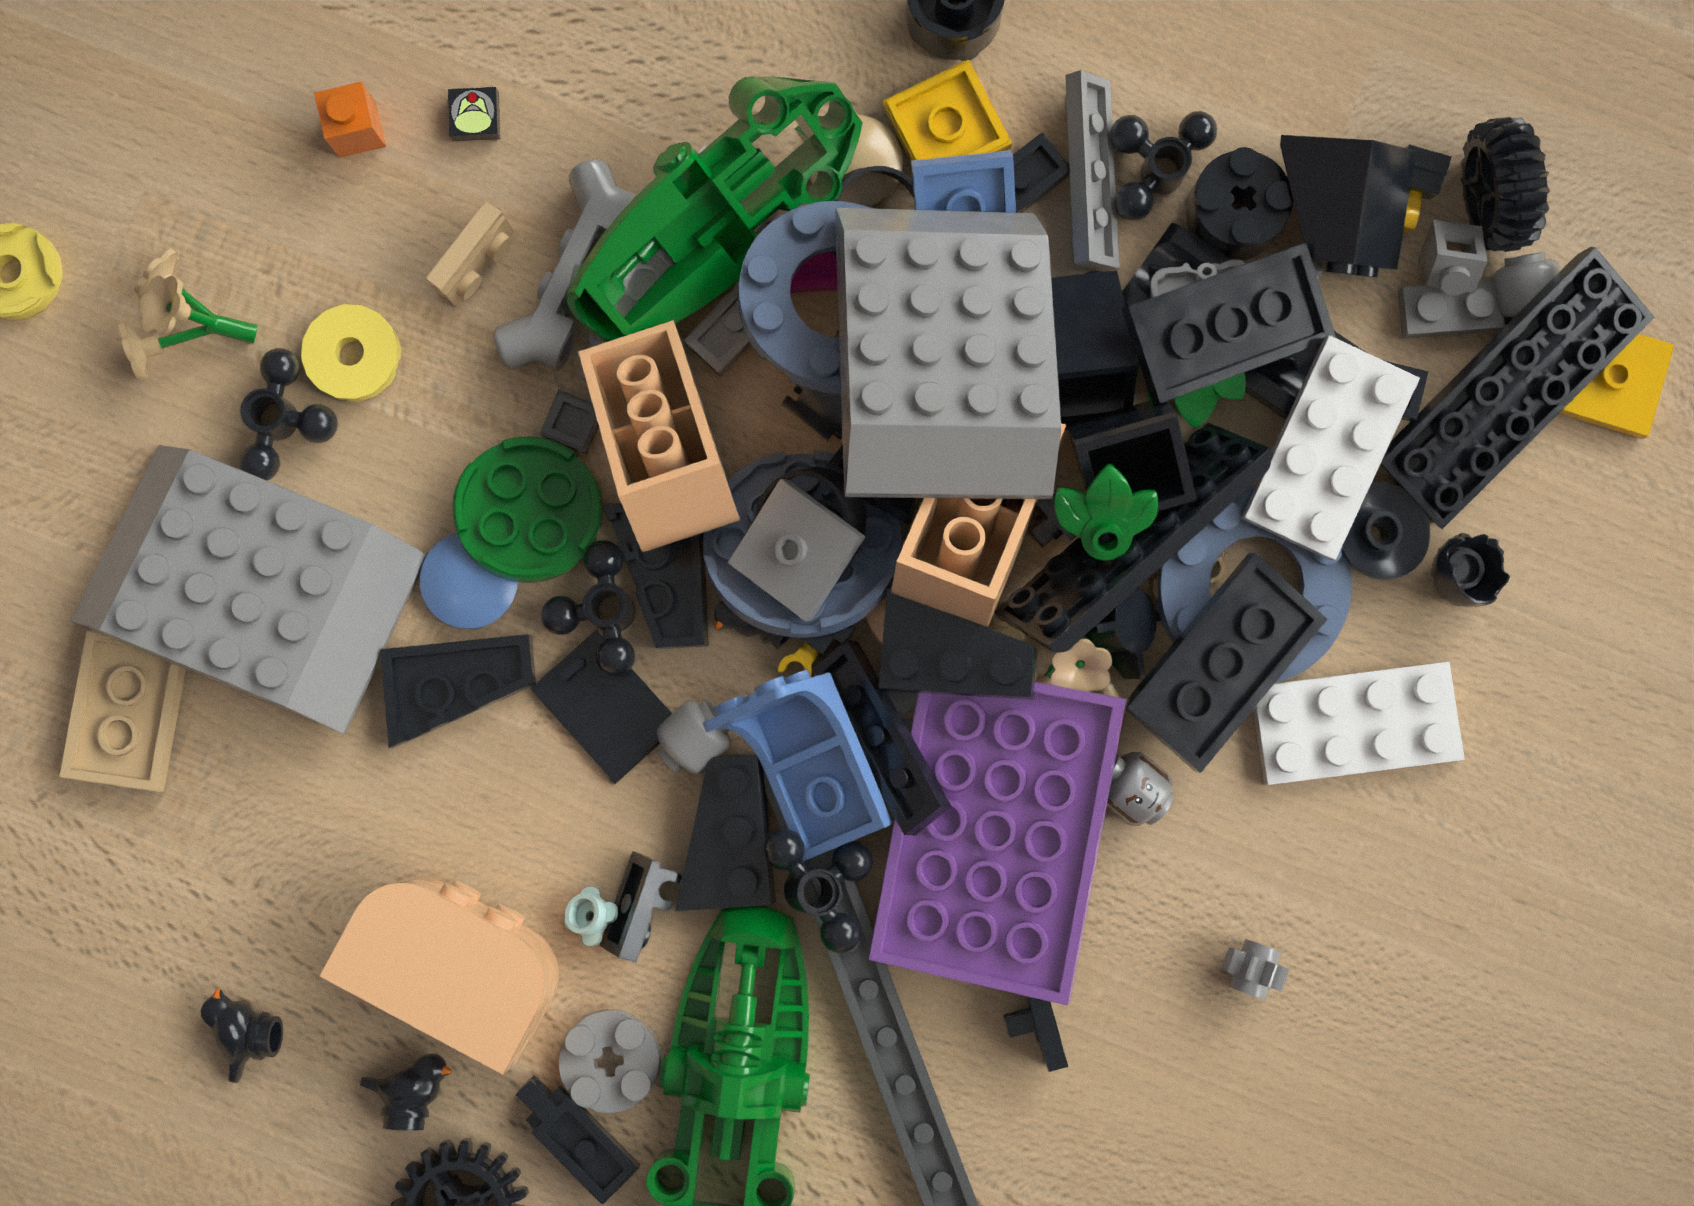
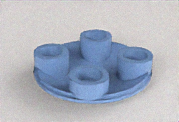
[420,533,519,630]

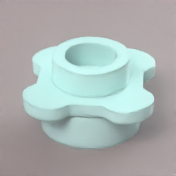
[564,887,618,947]

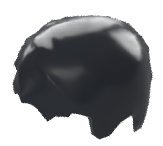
[1431,533,1510,607]

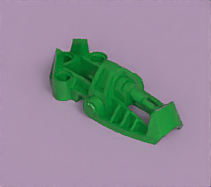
[566,76,863,342]
[646,906,810,1206]

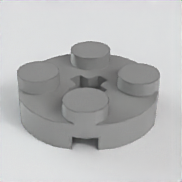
[559,1009,661,1113]

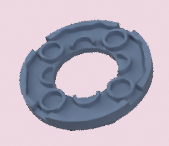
[737,201,873,394]
[703,450,902,638]
[1156,486,1352,682]

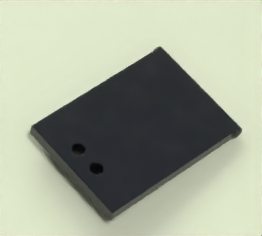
[531,630,672,784]

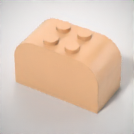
[578,320,740,552]
[891,423,1066,627]
[319,878,559,1075]

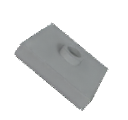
[728,479,866,621]

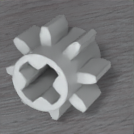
[1222,939,1289,1000]

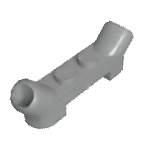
[493,159,637,370]

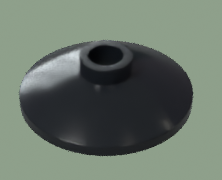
[1342,482,1430,580]

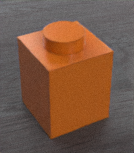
[314,81,386,158]

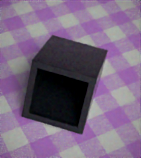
[1280,135,1416,278]
[1051,270,1138,430]
[1067,400,1197,511]

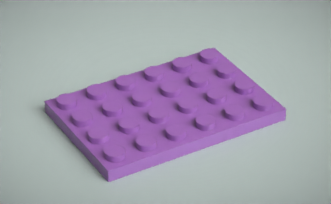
[869,682,1126,1006]

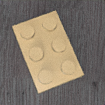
[59,630,186,792]

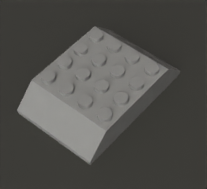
[835,207,1061,499]
[70,445,427,735]

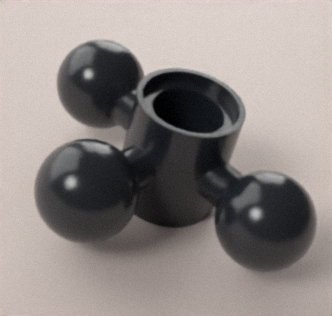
[1110,111,1218,221]
[239,348,338,481]
[541,540,636,676]
[764,829,873,953]

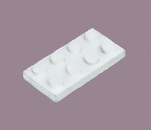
[1241,335,1420,561]
[1253,662,1465,785]

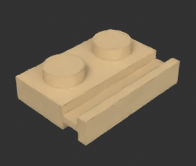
[426,200,514,307]

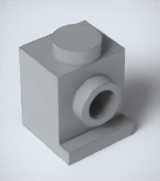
[1418,219,1488,296]

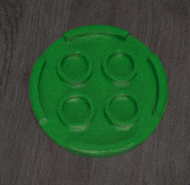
[453,436,602,583]

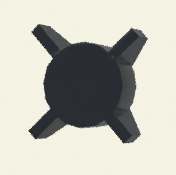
[1086,589,1161,679]

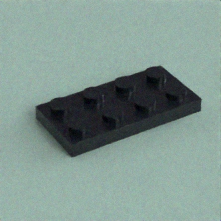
[1121,243,1336,404]
[1125,553,1327,773]

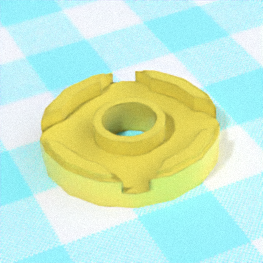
[0,222,63,321]
[301,304,401,402]

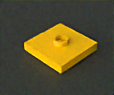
[882,59,1012,161]
[1559,334,1675,439]

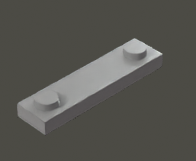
[1065,70,1120,272]

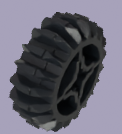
[1460,117,1550,252]
[391,1138,529,1206]

